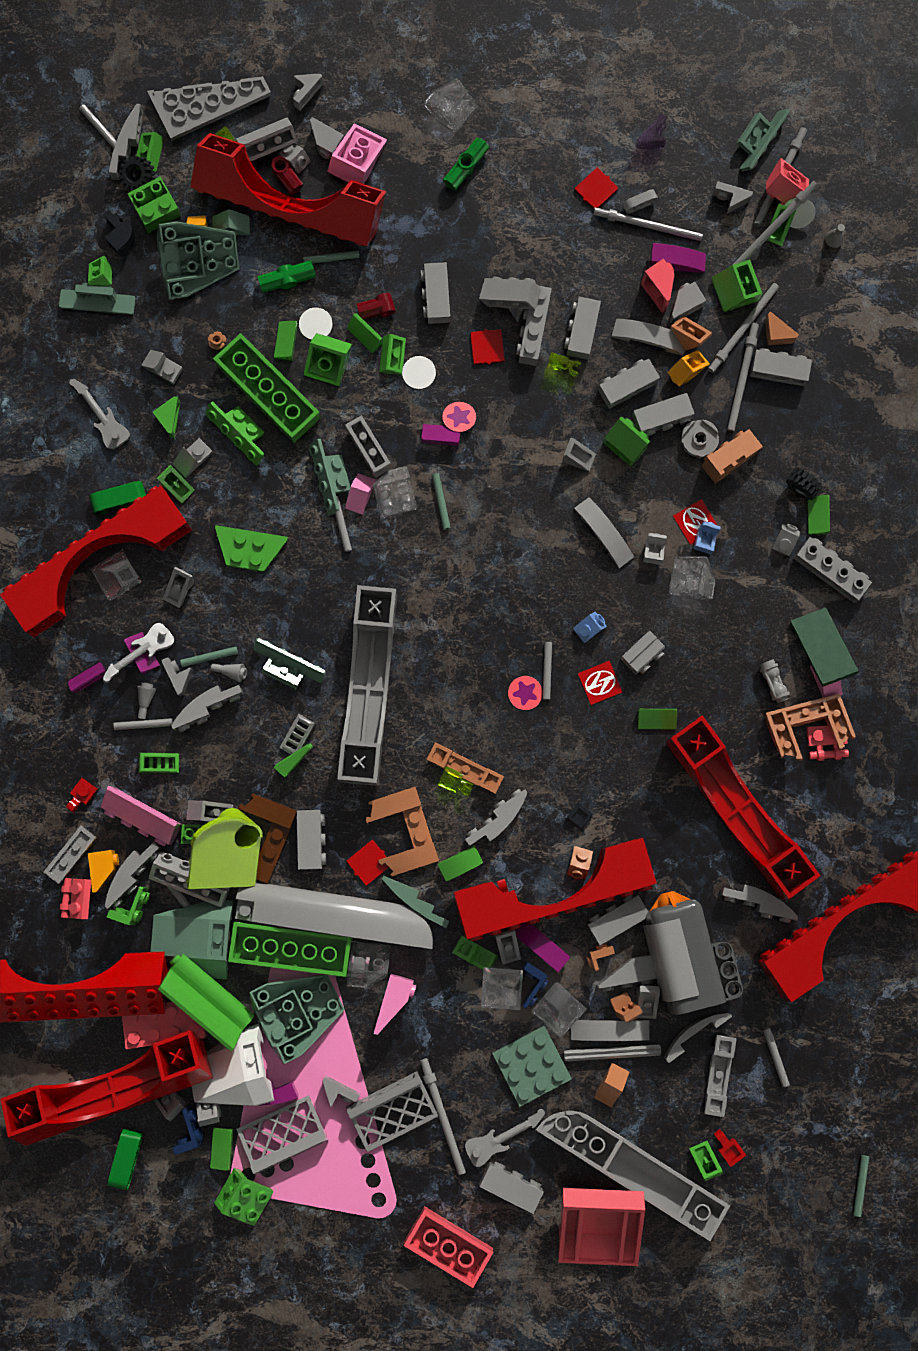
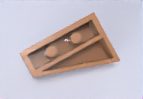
[702,429,763,484]

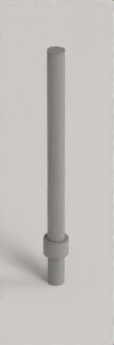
[754,127,807,227]
[733,180,819,265]
[593,207,703,241]
[708,283,779,373]
[727,323,759,432]
[420,1058,466,1175]

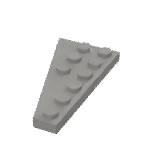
[147,76,271,141]

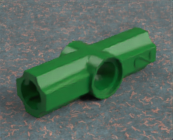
[443,137,489,191]
[257,260,316,293]

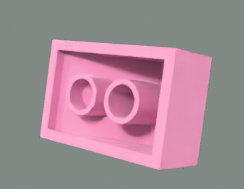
[328,123,387,184]
[374,974,416,1035]

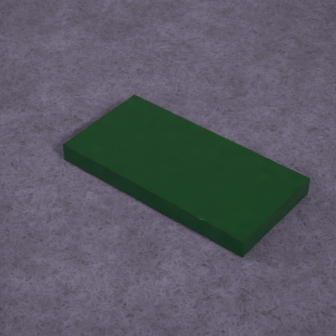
[790,608,859,687]

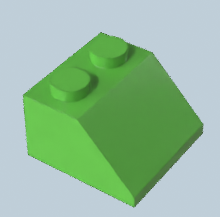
[304,333,352,386]

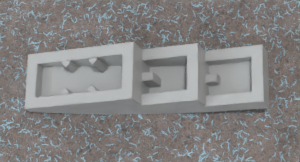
[109,104,143,180]

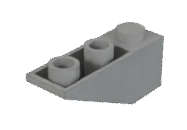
[597,955,657,991]

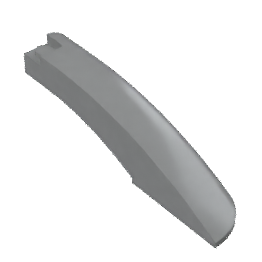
[235,882,433,949]
[536,1111,730,1242]

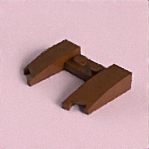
[238,794,297,884]

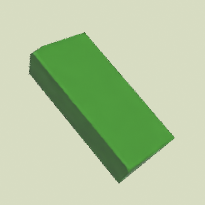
[135,132,164,172]
[88,256,112,286]
[347,313,382,353]
[274,321,298,361]
[379,334,406,375]
[808,495,830,535]
[638,709,677,729]
[210,1127,233,1171]

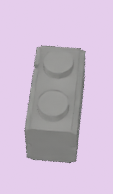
[620,631,665,675]

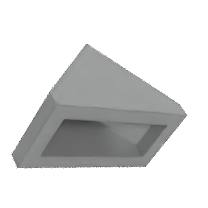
[562,438,596,471]

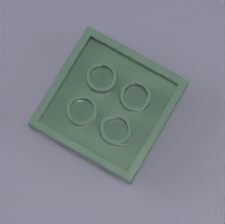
[492,1026,572,1107]

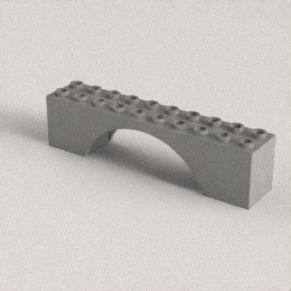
[337,585,397,786]

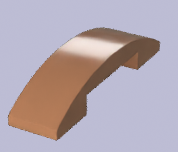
[427,742,504,794]

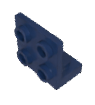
[521,961,548,1009]
[172,1104,205,1155]

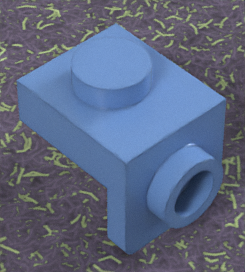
[693,522,721,554]
[573,612,607,643]

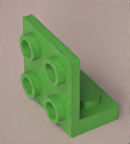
[107,886,150,925]
[214,1168,273,1226]

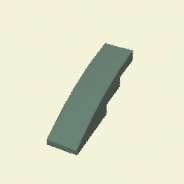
[382,876,449,928]

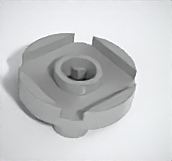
[681,420,719,459]

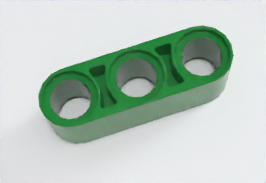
[89,481,146,515]
[107,1129,143,1191]

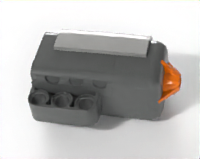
[643,891,743,1015]

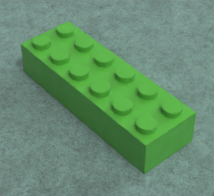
[213,333,321,443]
[228,922,352,977]

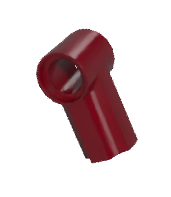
[272,156,304,195]
[356,293,396,320]

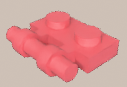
[806,726,849,761]
[60,878,91,919]

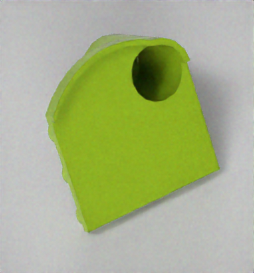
[186,808,263,889]

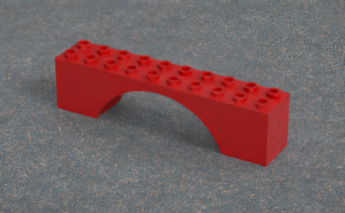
[190,133,386,246]
[0,485,192,638]
[665,715,821,899]
[452,838,657,941]
[757,851,918,1002]
[0,951,168,1023]
[0,1030,213,1146]

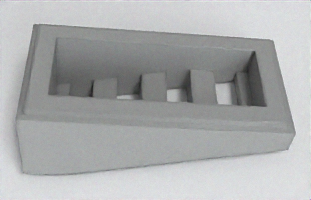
[280,714,316,754]

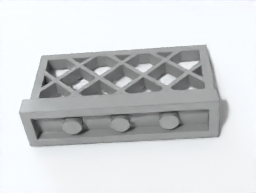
[346,1071,438,1152]
[236,1095,329,1174]

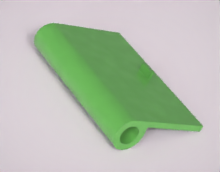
[158,954,255,1051]

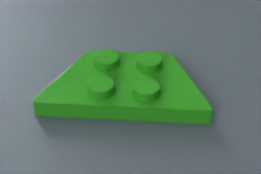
[215,525,288,572]

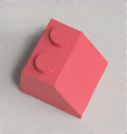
[766,158,809,205]
[641,259,674,313]

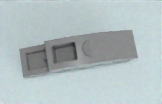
[171,685,244,732]
[465,789,527,846]
[105,842,162,909]
[720,884,798,923]

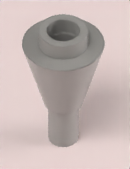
[825,224,845,248]
[211,664,247,683]
[137,683,156,719]

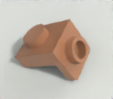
[567,846,593,880]
[587,943,615,972]
[610,992,643,1022]

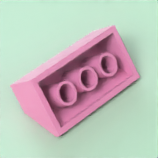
[101,786,182,847]

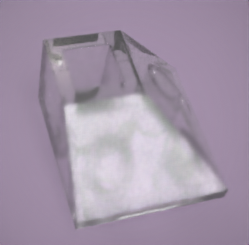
[424,78,479,133]
[373,466,417,518]
[90,549,142,601]
[669,556,715,599]
[347,941,391,988]
[481,967,523,1010]
[532,982,587,1038]

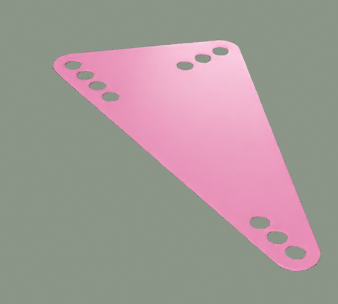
[230,926,397,1218]

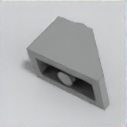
[310,117,344,159]
[670,282,706,324]
[186,800,233,822]

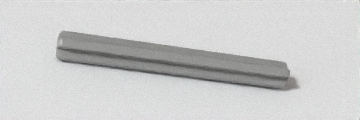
[564,1044,661,1061]

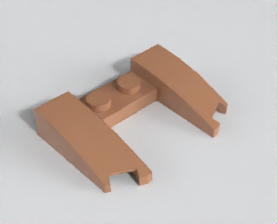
[765,694,856,761]
[366,787,439,876]

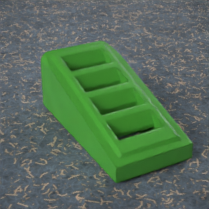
[274,743,313,777]
[138,753,179,774]

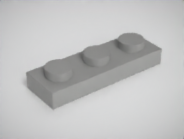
[44,826,97,884]

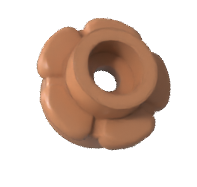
[208,331,226,350]

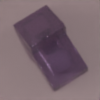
[636,113,667,149]

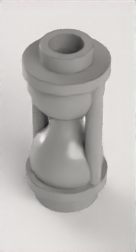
[760,659,790,703]

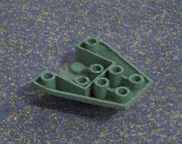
[157,222,239,300]
[151,900,234,979]
[249,975,345,1064]

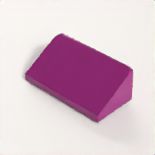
[421,424,460,446]
[124,632,160,675]
[68,662,106,693]

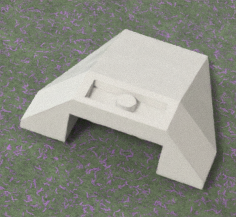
[192,1024,274,1106]

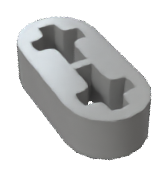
[622,189,658,214]

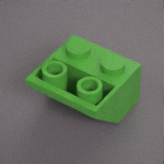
[127,176,181,233]
[711,260,762,312]
[603,416,650,467]

